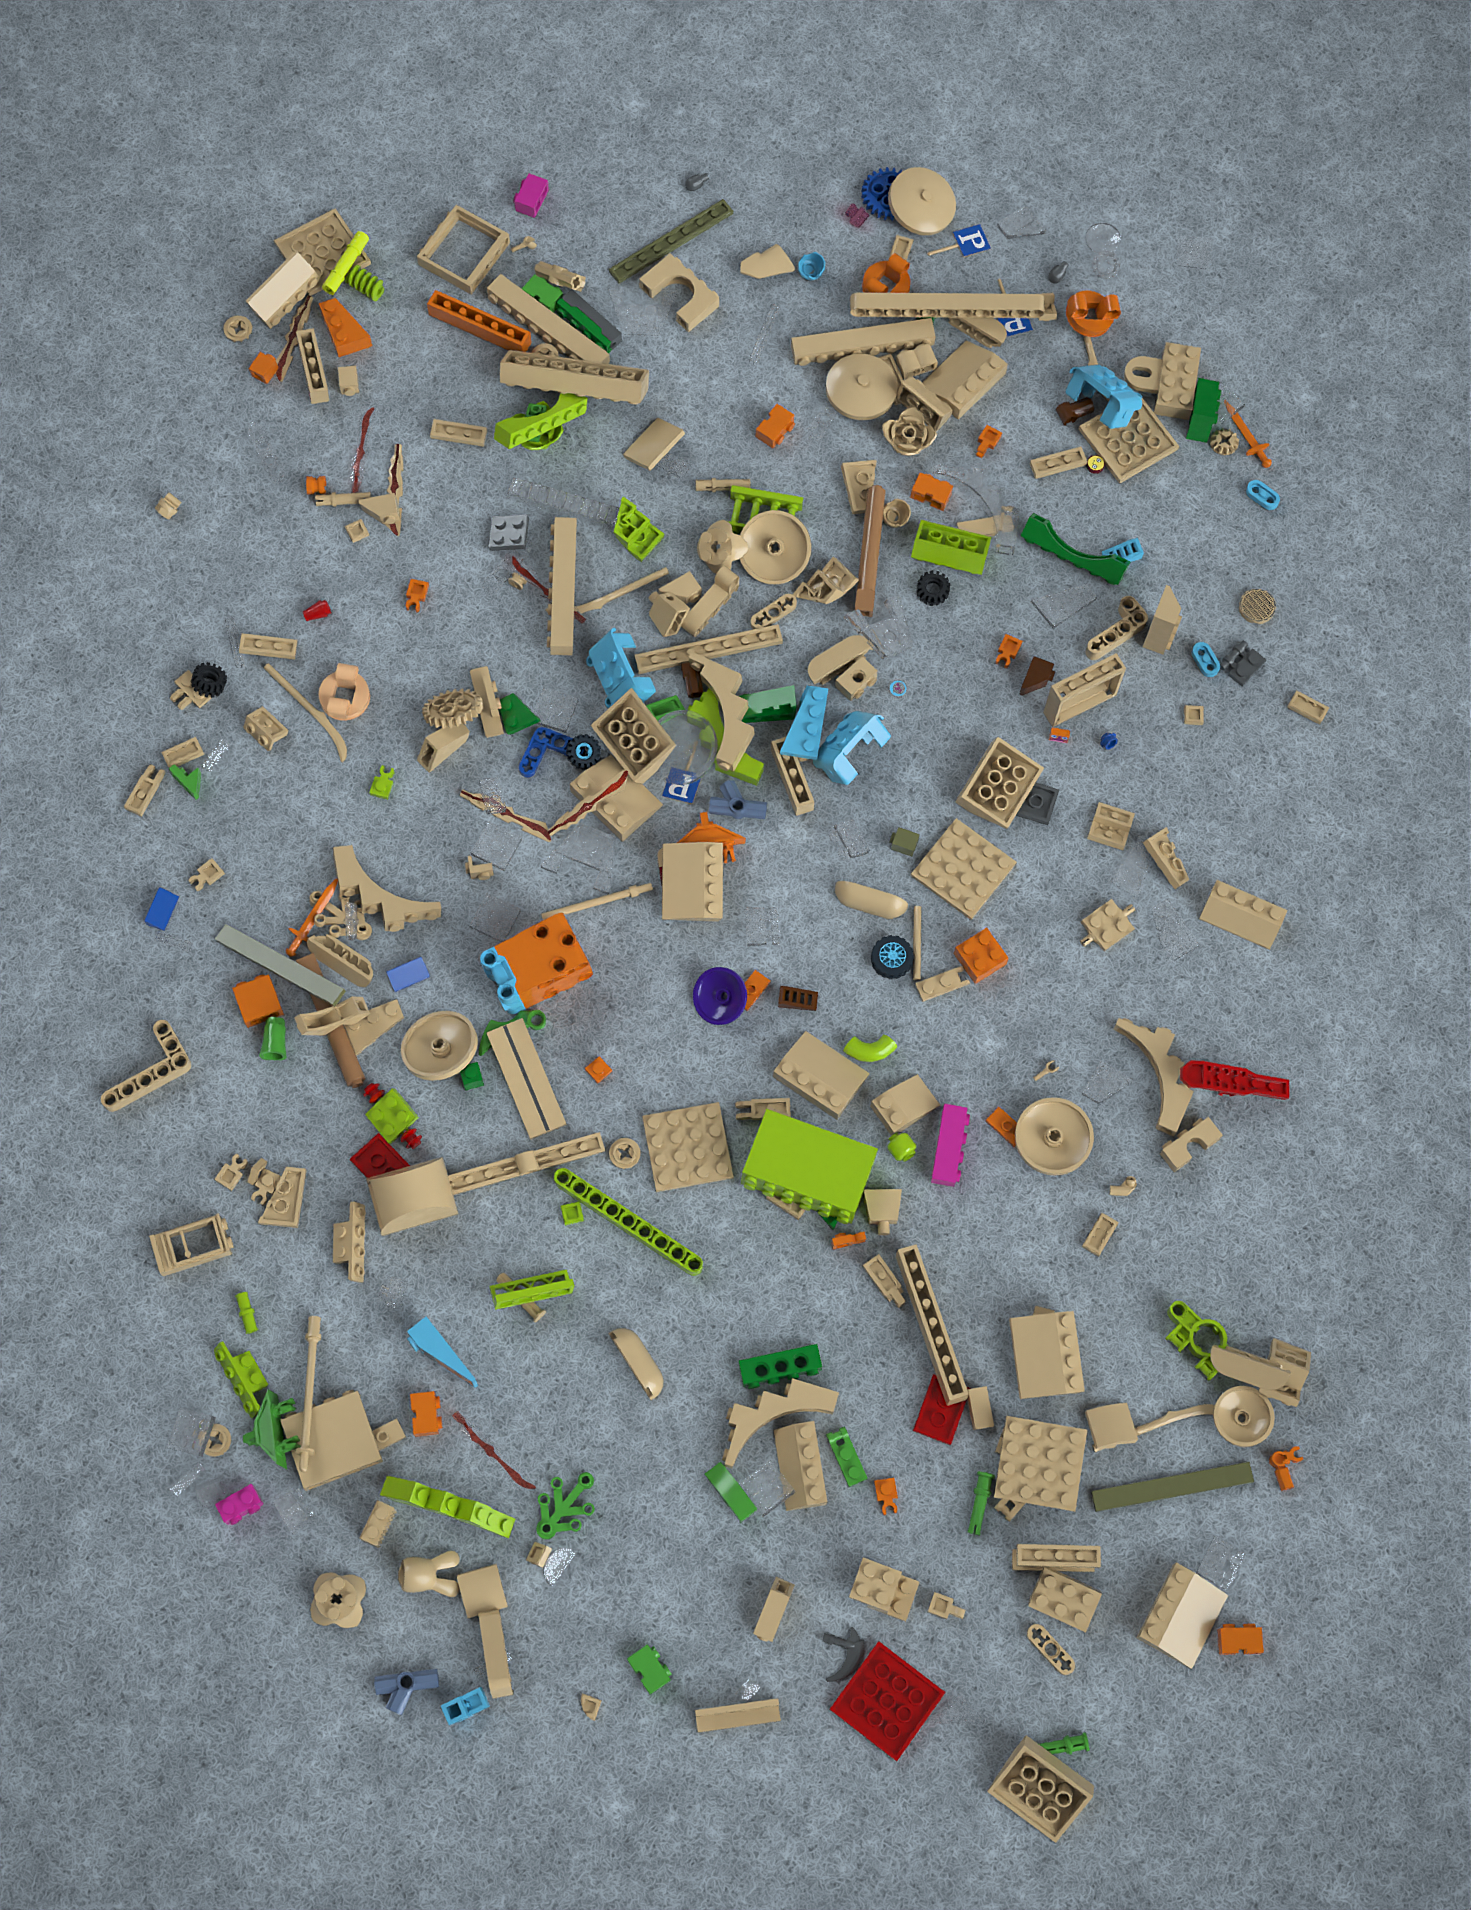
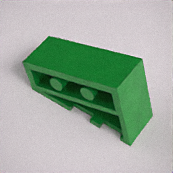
[1186,378,1222,443]

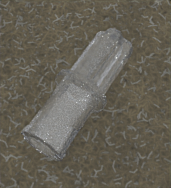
[343,903,359,941]

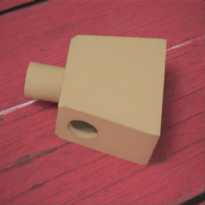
[649,592,690,637]
[863,1189,902,1235]

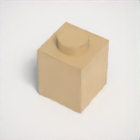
[338,366,359,396]

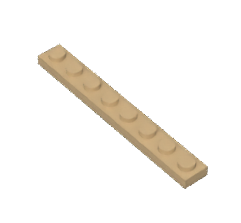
[634,624,783,674]

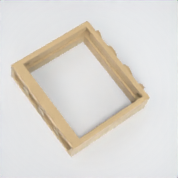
[417,205,510,295]
[1043,653,1126,728]

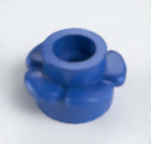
[1100,733,1118,750]

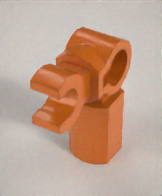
[1269,1446,1303,1491]

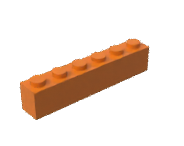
[427,290,532,352]

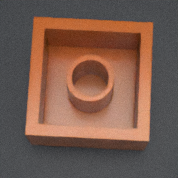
[953,928,1009,984]

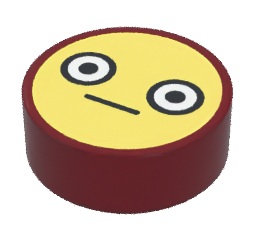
[1086,455,1105,474]

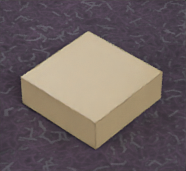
[345,519,369,543]
[1184,705,1204,725]
[526,1542,552,1568]

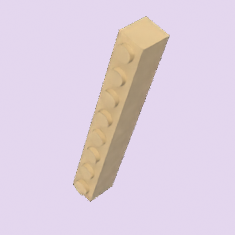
[487,274,610,364]
[791,318,936,366]
[547,517,577,656]
[895,1244,969,1406]

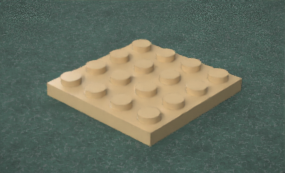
[274,208,371,297]
[1078,392,1179,484]
[911,818,1017,920]
[642,1102,734,1192]
[994,1416,1087,1512]

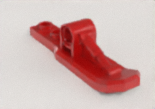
[1180,1060,1289,1100]

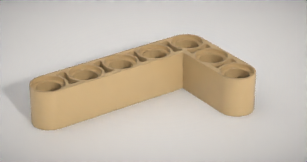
[101,1020,191,1112]

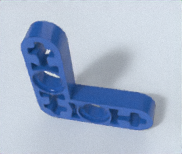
[519,727,585,778]

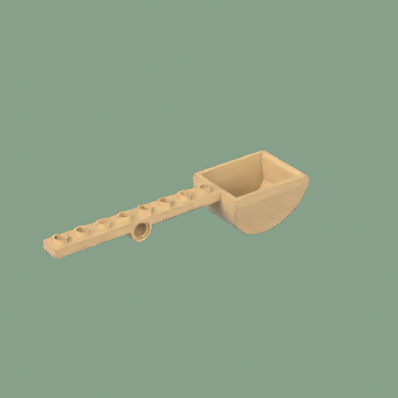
[366,1132,605,1236]

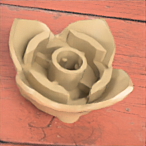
[882,406,937,456]
[697,520,749,574]
[310,1572,366,1628]

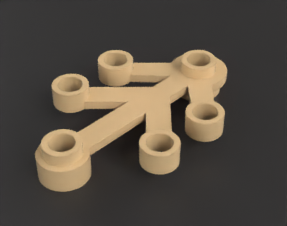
[309,891,372,940]

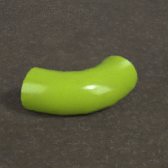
[843,1034,897,1062]

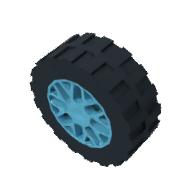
[871,935,914,979]

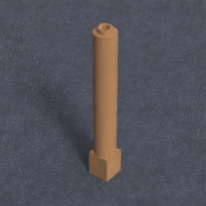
[854,485,886,617]
[295,953,366,1088]

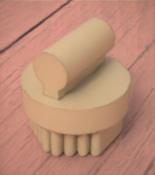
[155,492,182,520]

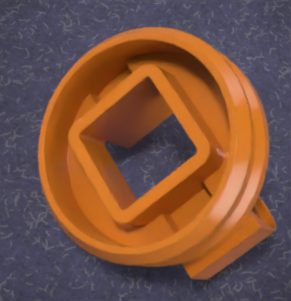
[862,253,911,293]
[1066,290,1121,337]

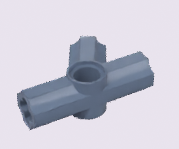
[709,780,767,819]
[374,1669,439,1715]

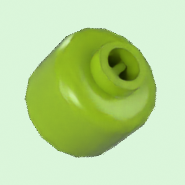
[887,1132,916,1162]

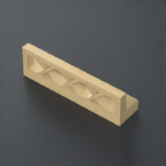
[695,1698,781,1733]

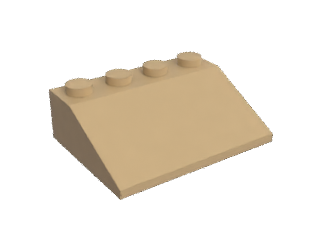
[922,341,1008,420]
[591,688,676,784]
[955,737,1044,829]
[570,755,663,842]
[662,842,723,921]
[773,1031,870,1120]
[1009,1311,1085,1399]
[1136,1563,1228,1669]
[987,1735,1094,1843]

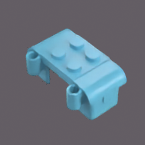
[1065,365,1142,429]
[586,628,656,708]
[813,711,891,785]

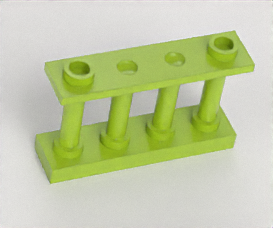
[728,485,804,534]

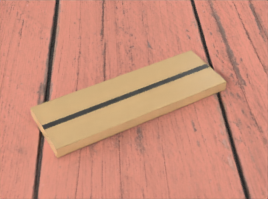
[487,1018,567,1140]

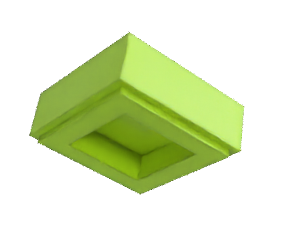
[561,1201,584,1225]

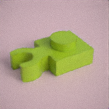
[369,765,394,800]

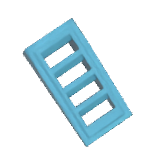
[1102,538,1144,562]

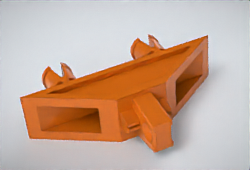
[677,812,746,863]

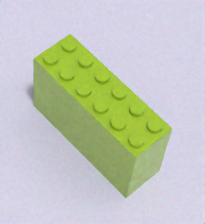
[741,1109,878,1224]

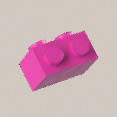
[513,173,549,218]
[215,1484,264,1525]

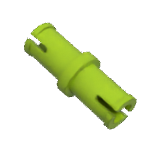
[235,1292,258,1334]

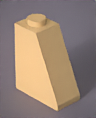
[417,723,470,773]
[753,1577,795,1642]

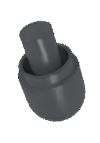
[685,173,709,191]
[1048,261,1069,284]

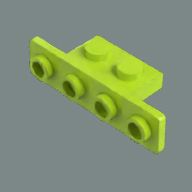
[214,1341,269,1418]

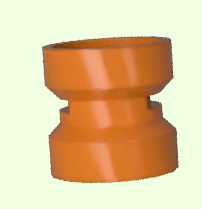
[306,476,326,495]

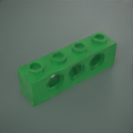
[738,1344,822,1389]

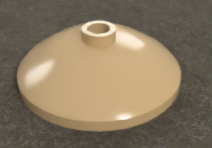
[1213,1386,1275,1447]

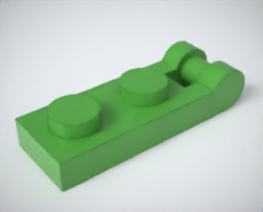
[826,1426,868,1487]

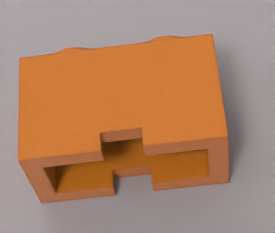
[756,404,795,448]
[910,472,953,511]
[410,1391,443,1437]
[1217,1624,1264,1655]

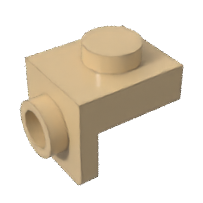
[1038,293,1057,321]
[465,856,494,880]

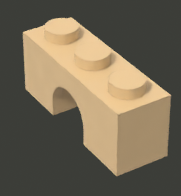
[1160,1117,1223,1172]

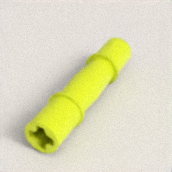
[322,231,369,295]

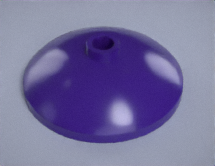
[693,967,747,1025]

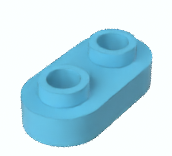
[1246,480,1280,510]
[1192,642,1220,677]

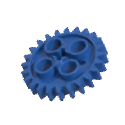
[861,167,902,221]

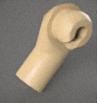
[1110,1176,1137,1196]

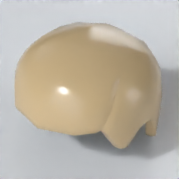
[883,499,911,528]

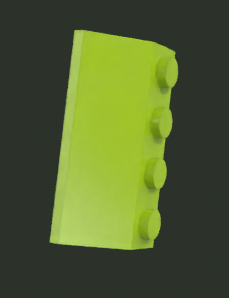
[911,520,992,575]

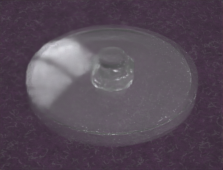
[654,710,718,785]

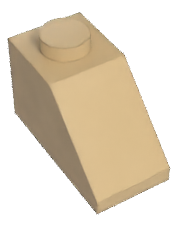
[359,493,401,524]
[659,571,702,604]

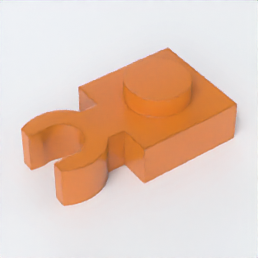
[406,579,429,613]
[996,634,1023,669]
[831,1232,866,1250]
[874,1478,898,1515]

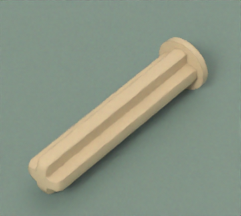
[496,1273,546,1323]

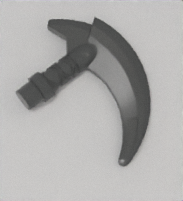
[822,1627,864,1682]

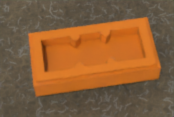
[745,970,771,1011]
[985,1107,1017,1147]

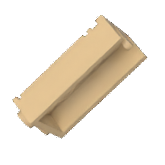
[149,1213,234,1277]

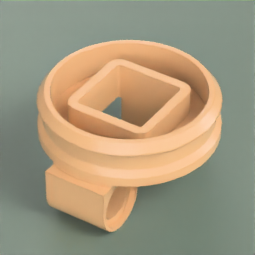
[319,663,370,721]

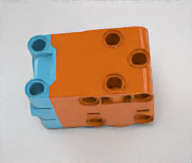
[480,913,593,1015]

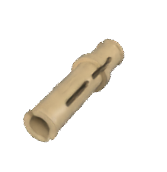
[695,478,750,492]
[315,492,371,507]

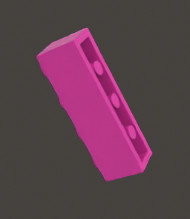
[931,1104,970,1187]

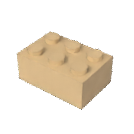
[1028,1567,1102,1632]

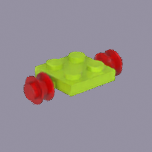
[363,1083,422,1149]

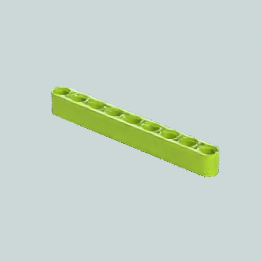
[554,1168,703,1276]

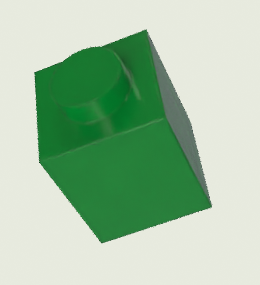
[460,1062,484,1091]

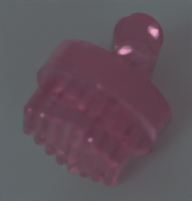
[845,203,869,228]

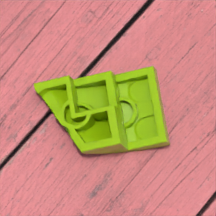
[613,496,665,562]

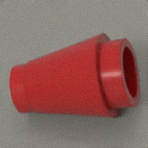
[303,599,332,621]

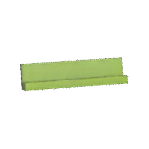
[489,1270,575,1310]

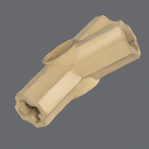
[534,261,586,292]

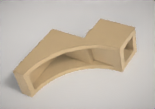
[294,996,370,1036]

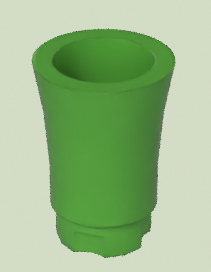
[259,1017,287,1060]

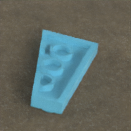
[780,686,828,760]

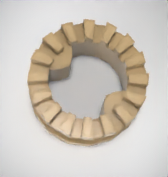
[508,573,527,590]

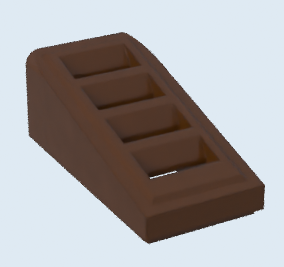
[778,986,818,1011]

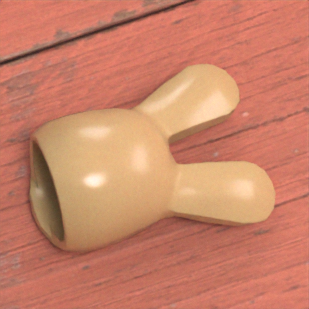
[398,1551,460,1597]

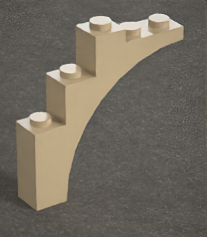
[333,845,441,932]
[1113,1018,1194,1137]
[722,1379,839,1469]

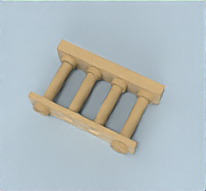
[1012,1544,1101,1572]

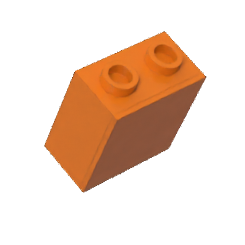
[232,974,284,1028]

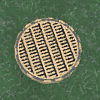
[1239,589,1276,624]

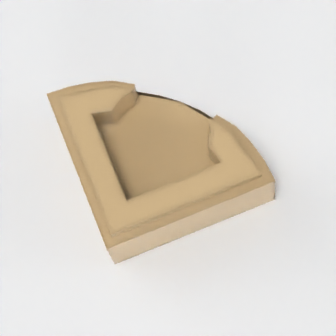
[247,1158,267,1185]
[581,1694,602,1721]

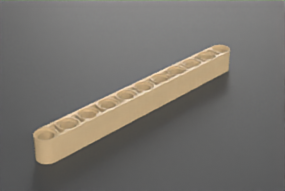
[850,293,1045,318]

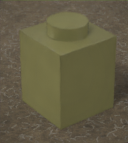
[889,827,920,857]

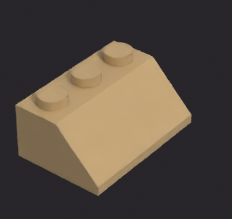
[896,376,953,432]

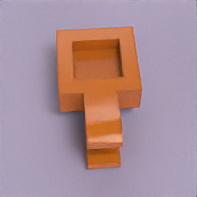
[976,425,1002,458]

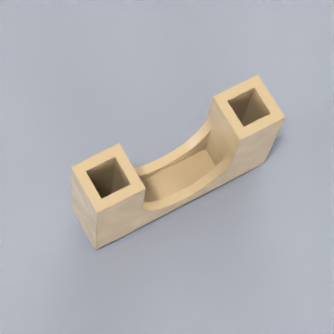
[639,253,719,332]

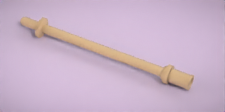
[295,1316,321,1472]

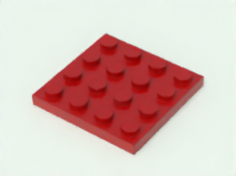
[829,1641,946,1762]

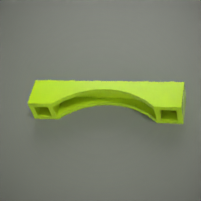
[494,393,588,449]

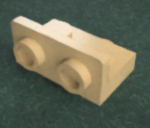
[243,706,288,751]

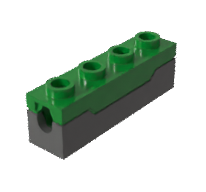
[556,289,622,353]

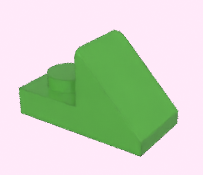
[169,764,201,800]

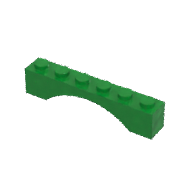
[1021,513,1131,585]

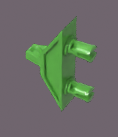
[243,1389,301,1469]

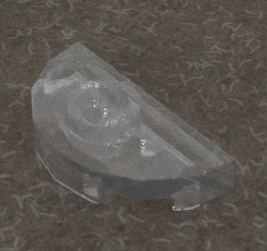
[543,1548,576,1586]

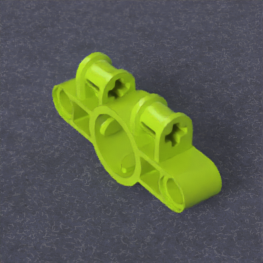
[1165,1301,1234,1381]

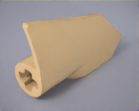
[740,244,795,279]

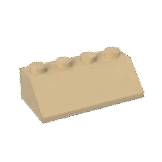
[246,250,320,329]
[1143,585,1182,655]
[1199,880,1288,950]
[773,1421,827,1511]

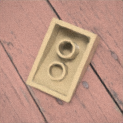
[870,1074,940,1136]

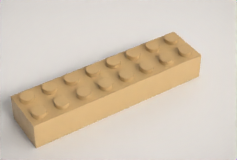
[500,350,649,404]

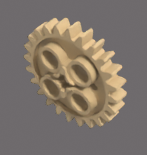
[422,688,483,729]

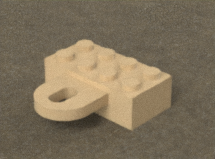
[1124,342,1201,420]

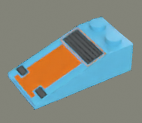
[407,1317,478,1388]

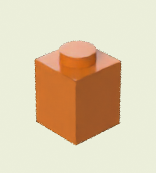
[249,352,279,384]

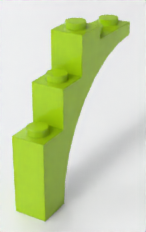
[686,688,764,786]
[380,1476,515,1538]

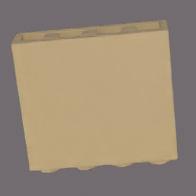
[281,1390,383,1491]

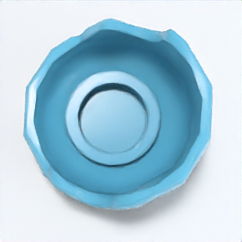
[798,252,825,281]

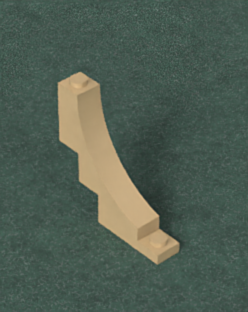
[688,652,755,772]

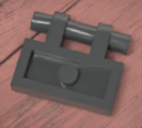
[1220,640,1266,686]

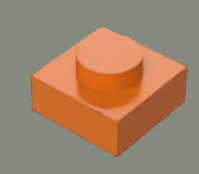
[585,1056,612,1084]

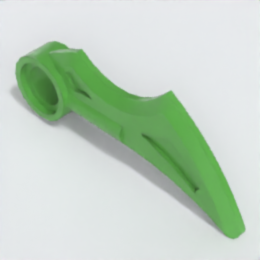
[479,1010,546,1056]

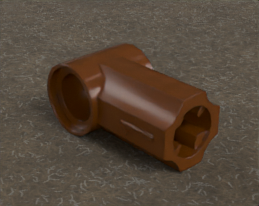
[1056,397,1094,426]
[681,662,703,698]

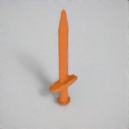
[1224,402,1272,468]
[286,879,338,957]

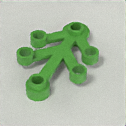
[536,1472,595,1540]

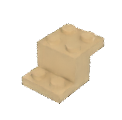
[1258,1338,1311,1407]
[849,1557,919,1622]

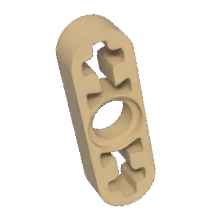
[751,594,797,630]
[1027,1624,1075,1675]

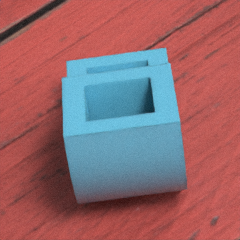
[441,1687,490,1725]

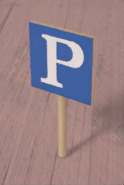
[927,224,991,257]
[997,279,1033,337]
[662,741,702,804]

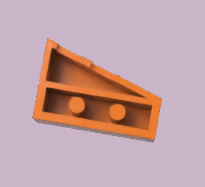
[319,298,372,357]

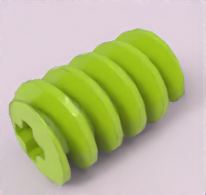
[345,265,385,302]

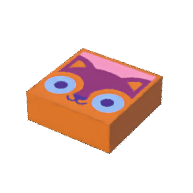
[1049,728,1070,743]

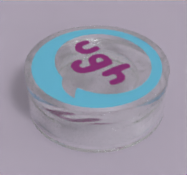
[889,680,907,699]

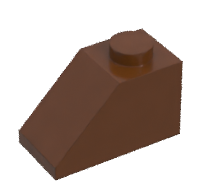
[1019,656,1056,696]

